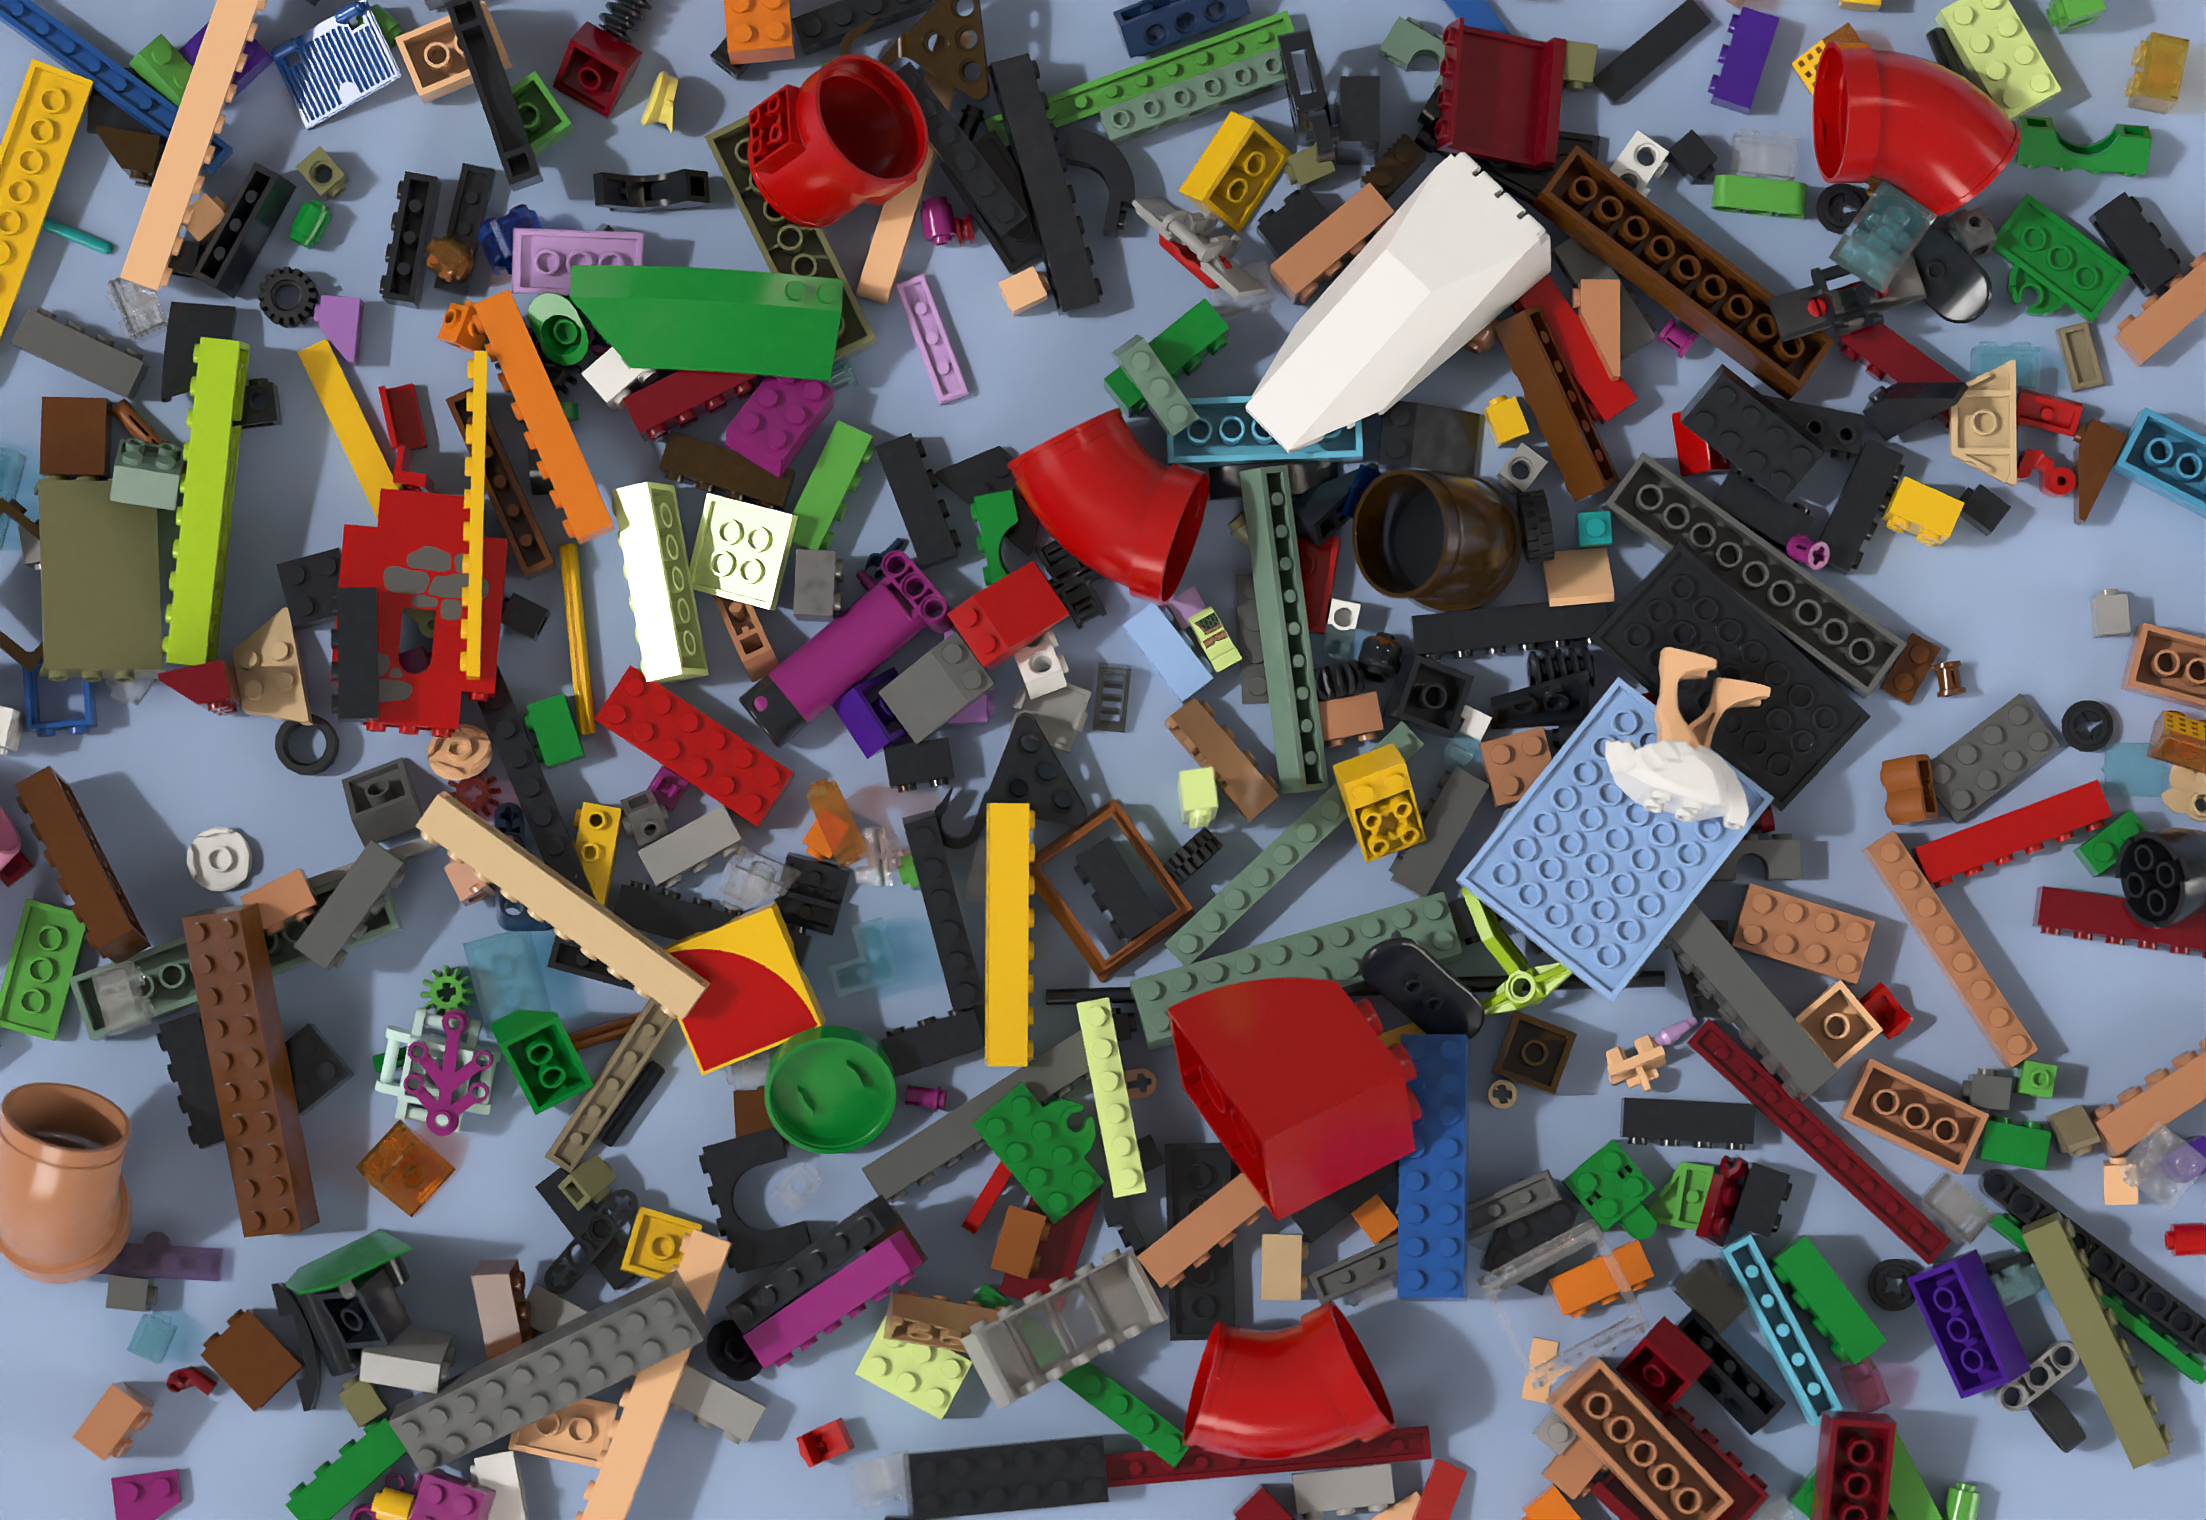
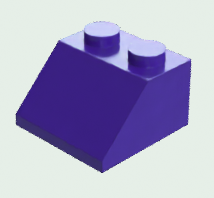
[832,667,909,759]

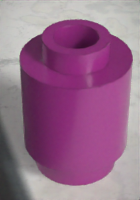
[920,196,957,246]

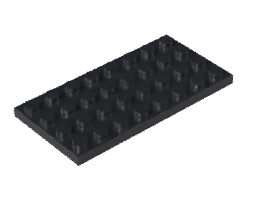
[1590,541,1871,812]

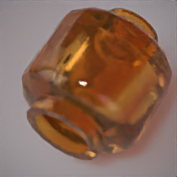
[425,234,475,282]

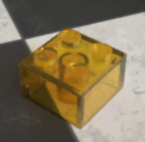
[2124,32,2190,115]

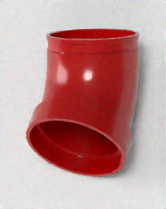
[1812,42,2021,217]
[1007,408,1210,606]
[1183,1301,1396,1460]

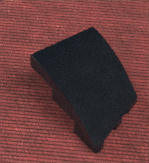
[161,302,237,403]

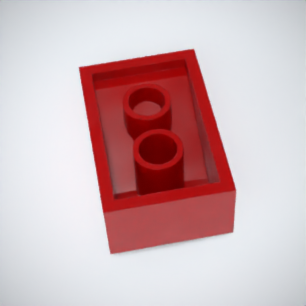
[947,561,1070,671]

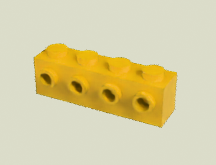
[572,802,624,908]

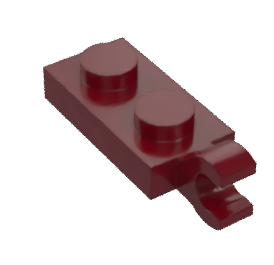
[1695,1155,1748,1247]

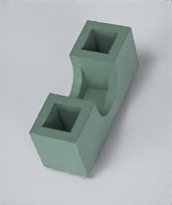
[1378,16,1445,89]
[1111,335,1199,437]

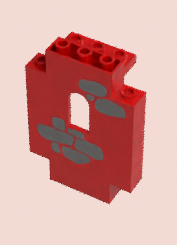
[330,488,508,738]

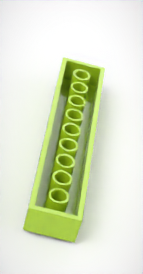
[162,337,250,666]

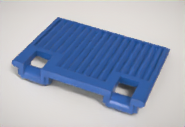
[270,0,403,130]

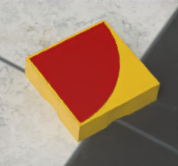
[661,901,826,1076]

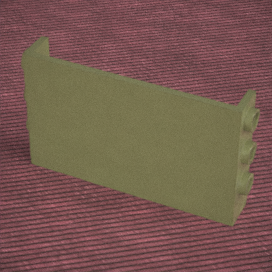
[34,475,163,683]

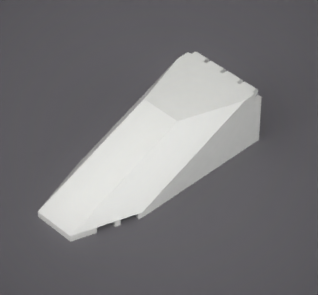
[1245,152,1551,454]

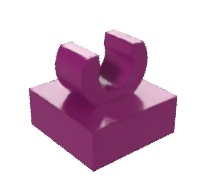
[646,766,690,811]

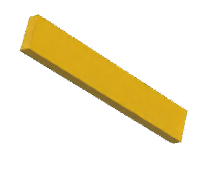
[297,338,400,520]

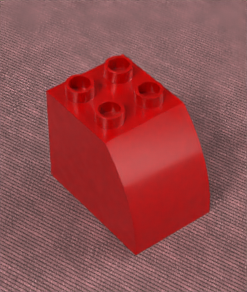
[1167,978,1422,1221]

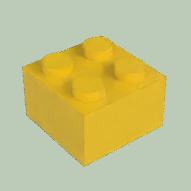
[1881,476,1964,547]

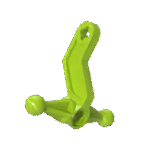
[1462,886,1573,1016]

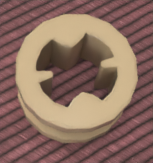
[1487,1080,1517,1109]

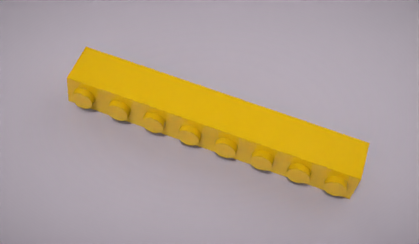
[985,803,1035,1066]

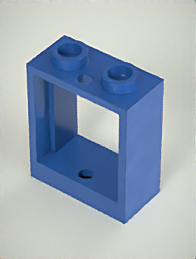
[22,651,98,737]

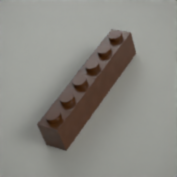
[1494,304,1620,502]
[445,387,557,580]

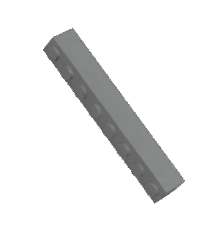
[526,1283,767,1445]

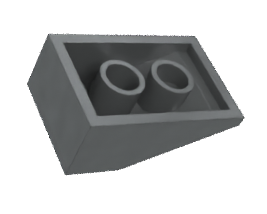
[878,631,995,745]

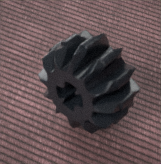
[1314,660,1365,701]

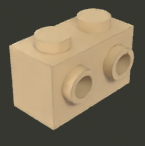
[1260,1234,1308,1301]

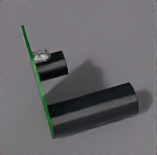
[285,1229,413,1376]

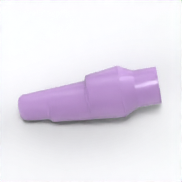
[1652,1017,1698,1047]

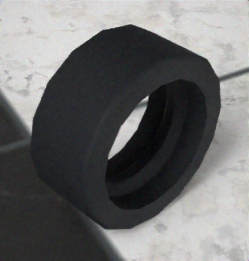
[275,714,339,776]
[2027,1389,2087,1453]

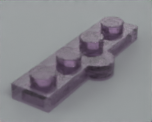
[97,1231,223,1282]

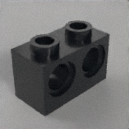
[232,378,282,430]

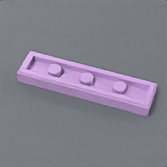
[894,273,970,405]

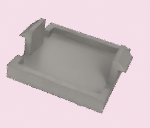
[1009,683,1092,753]

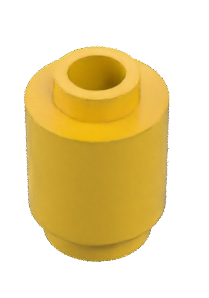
[371,1487,416,1520]

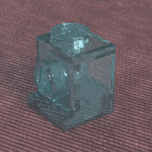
[1989,1262,2043,1306]

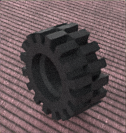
[258,267,319,328]
[1163,826,1223,885]

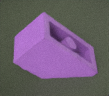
[314,295,364,367]

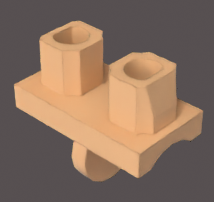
[1606,1035,1667,1093]

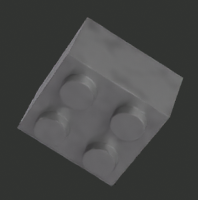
[793,549,844,622]

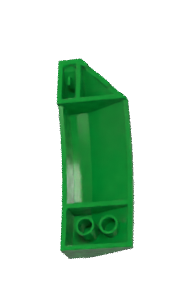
[569,265,843,381]

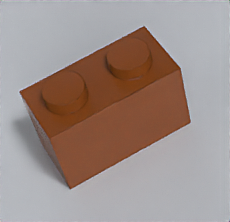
[990,1205,1051,1279]

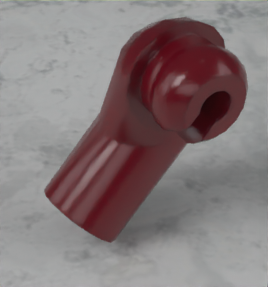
[166,1366,218,1396]

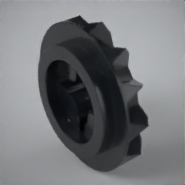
[1815,183,1867,235]
[2061,700,2114,752]
[1867,1259,1917,1311]

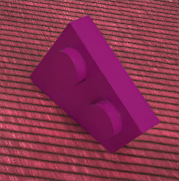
[111,1469,182,1520]

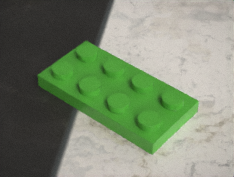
[0,899,88,1041]

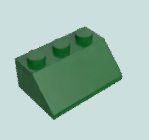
[490,1009,594,1115]

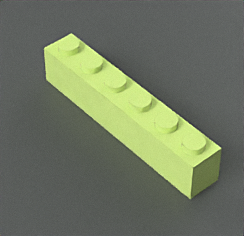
[1177,767,1218,829]
[1076,997,1147,1198]

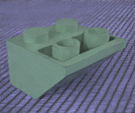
[110,438,184,511]

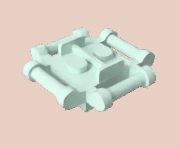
[375,1007,502,1133]

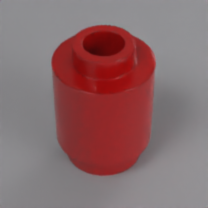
[2164,1222,2206,1257]

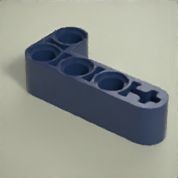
[492,802,554,932]

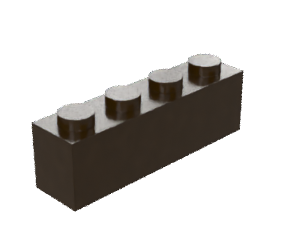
[659,431,796,511]

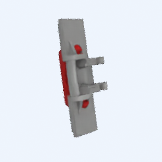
[1132,197,1266,298]

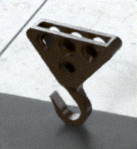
[840,0,990,101]

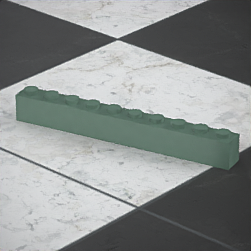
[1239,465,1329,794]
[1164,721,1425,966]

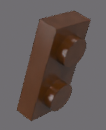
[1879,633,1941,706]

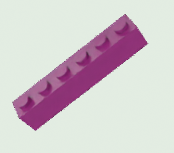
[743,1230,923,1369]

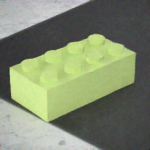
[1935,0,2062,121]

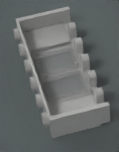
[961,1248,1168,1410]

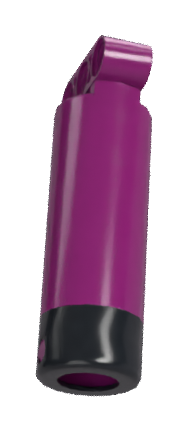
[739,550,954,748]

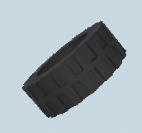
[1516,489,1555,564]

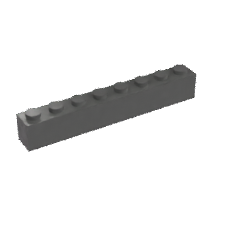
[862,1030,1091,1204]

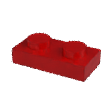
[2016,388,2083,437]

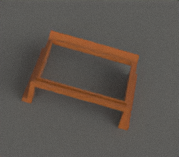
[1029,799,1195,983]

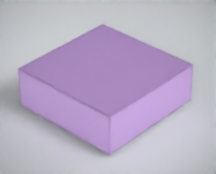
[1167,586,1207,630]

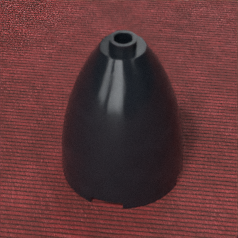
[2115,828,2206,929]

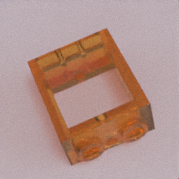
[805,778,870,869]

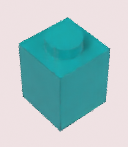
[1575,511,1612,549]

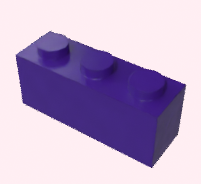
[1707,6,1780,115]

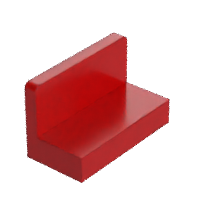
[378,383,428,454]
[1672,411,1731,477]
[393,444,435,493]

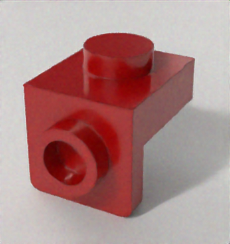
[1858,982,1913,1040]
[796,1417,855,1468]

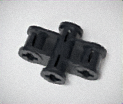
[1034,540,1107,629]

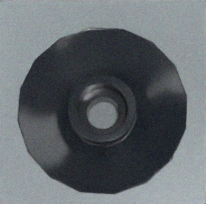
[706,1320,762,1382]

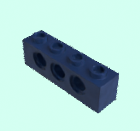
[1113,0,1251,59]

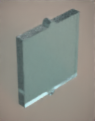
[2101,742,2166,797]

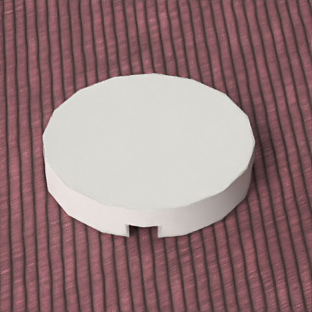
[187,827,253,892]

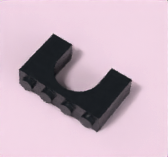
[699,1127,812,1274]

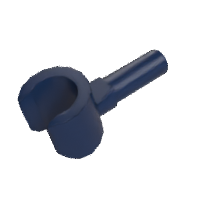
[865,538,903,579]

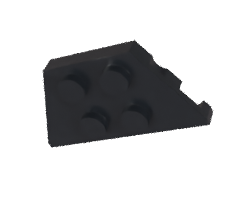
[934,446,1040,557]

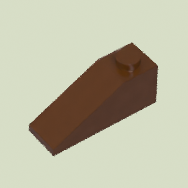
[2073,418,2128,526]

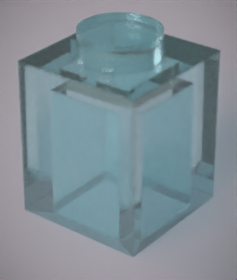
[127,1310,178,1364]

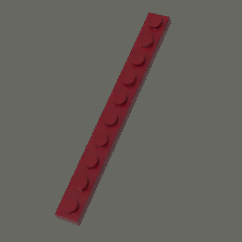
[1686,1019,1951,1265]
[1105,1425,1432,1487]

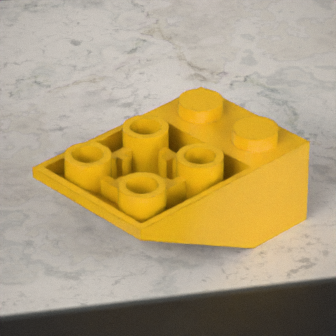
[1332,743,1427,863]

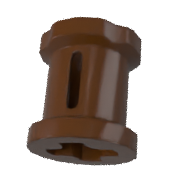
[1932,660,1967,698]

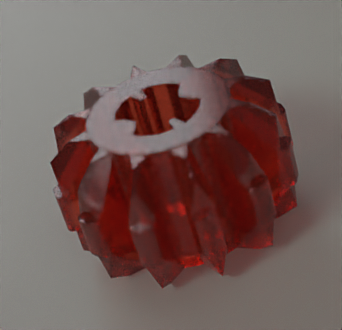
[448,768,502,817]

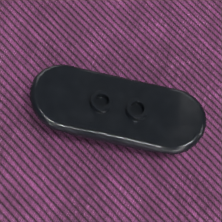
[1856,194,1992,324]
[1359,930,1485,1040]

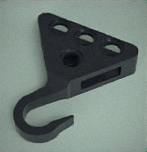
[1277,29,1335,163]
[934,712,1087,849]

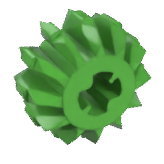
[420,965,477,1018]

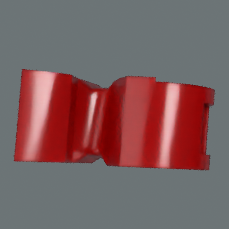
[2017,448,2076,498]

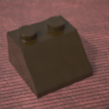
[95,125,167,188]

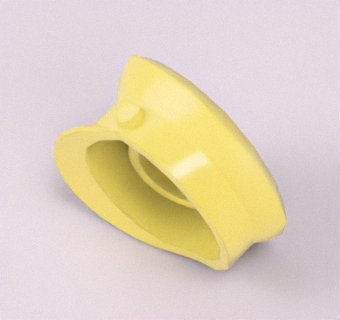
[640,71,678,134]

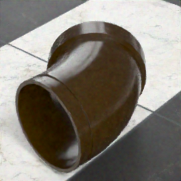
[1352,469,1523,613]

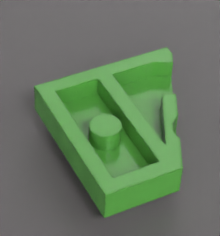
[1649,1162,1715,1231]

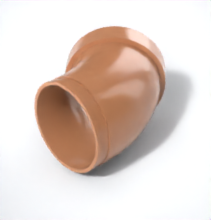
[0,1082,133,1284]

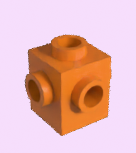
[437,301,487,353]

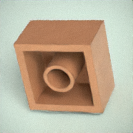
[1478,727,1552,808]
[72,1382,154,1461]

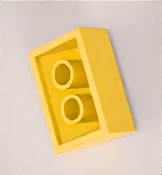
[1178,111,1291,234]

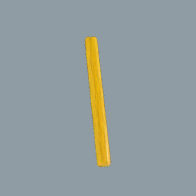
[559,543,596,735]

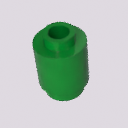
[289,199,332,250]

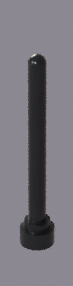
[1414,125,1538,205]

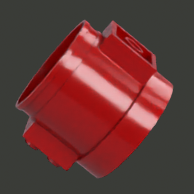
[748,54,929,228]

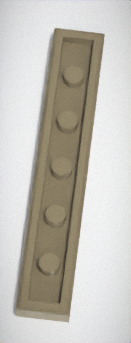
[545,997,675,1173]

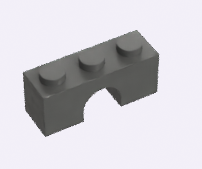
[1708,833,1802,882]

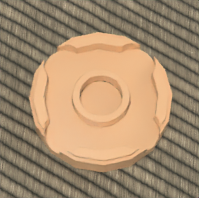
[427,724,493,781]

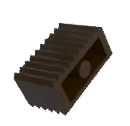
[1360,134,1427,201]

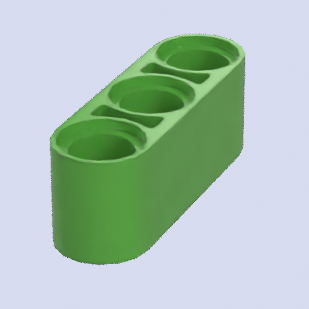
[1711,174,1808,219]

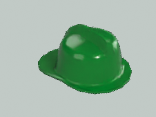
[528,292,589,366]

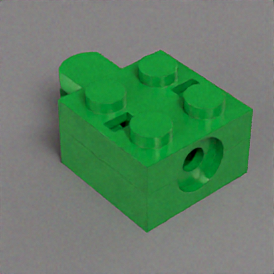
[1561,1139,1657,1240]

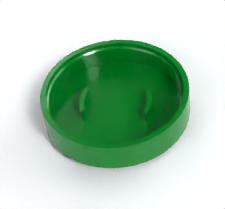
[764,1026,896,1154]

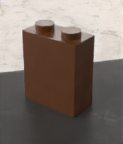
[39,397,113,481]
[200,1308,306,1412]

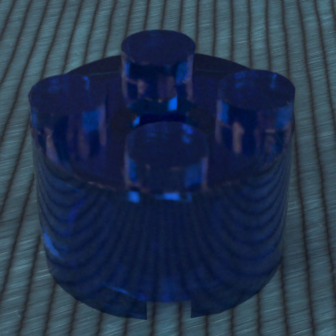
[477,204,544,276]

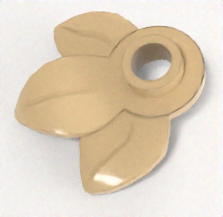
[2161,763,2206,822]

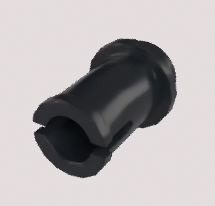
[958,104,985,142]

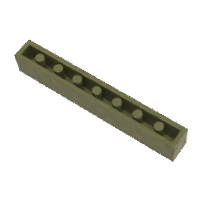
[2022,1212,2173,1469]

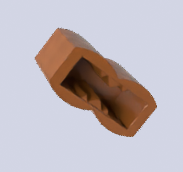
[1880,754,1938,825]

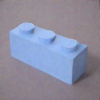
[1123,603,1214,704]

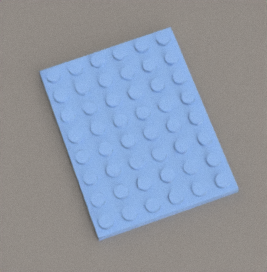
[1456,677,1774,1003]

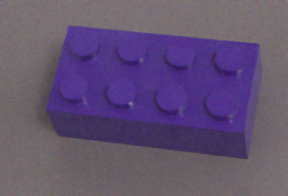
[1907,1249,2032,1399]

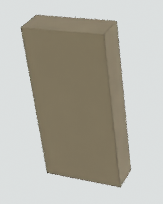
[2055,321,2105,393]

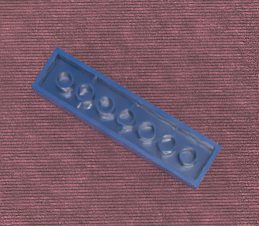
[1397,1034,1470,1302]

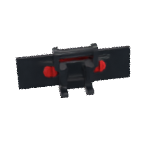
[1767,253,1927,343]

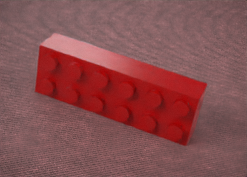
[594,665,795,829]

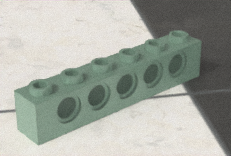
[1099,47,1286,146]

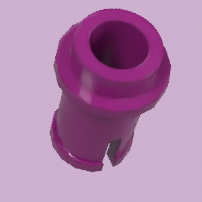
[905,1084,947,1112]

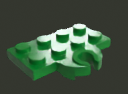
[1992,193,2131,323]
[970,1081,1104,1224]

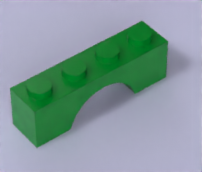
[2015,115,2152,177]
[970,487,1021,586]

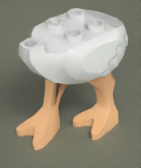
[1605,647,1771,831]

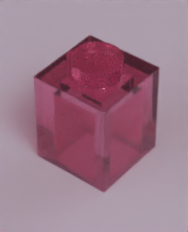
[1839,1356,1891,1413]

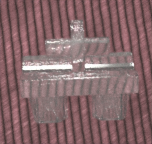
[850,828,905,887]

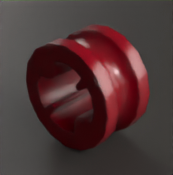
[954,214,975,246]

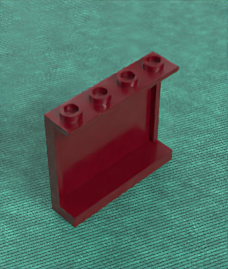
[1434,17,1566,171]
[1590,1405,1769,1520]

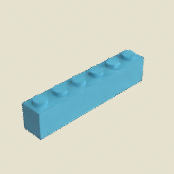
[1717,1235,1844,1426]

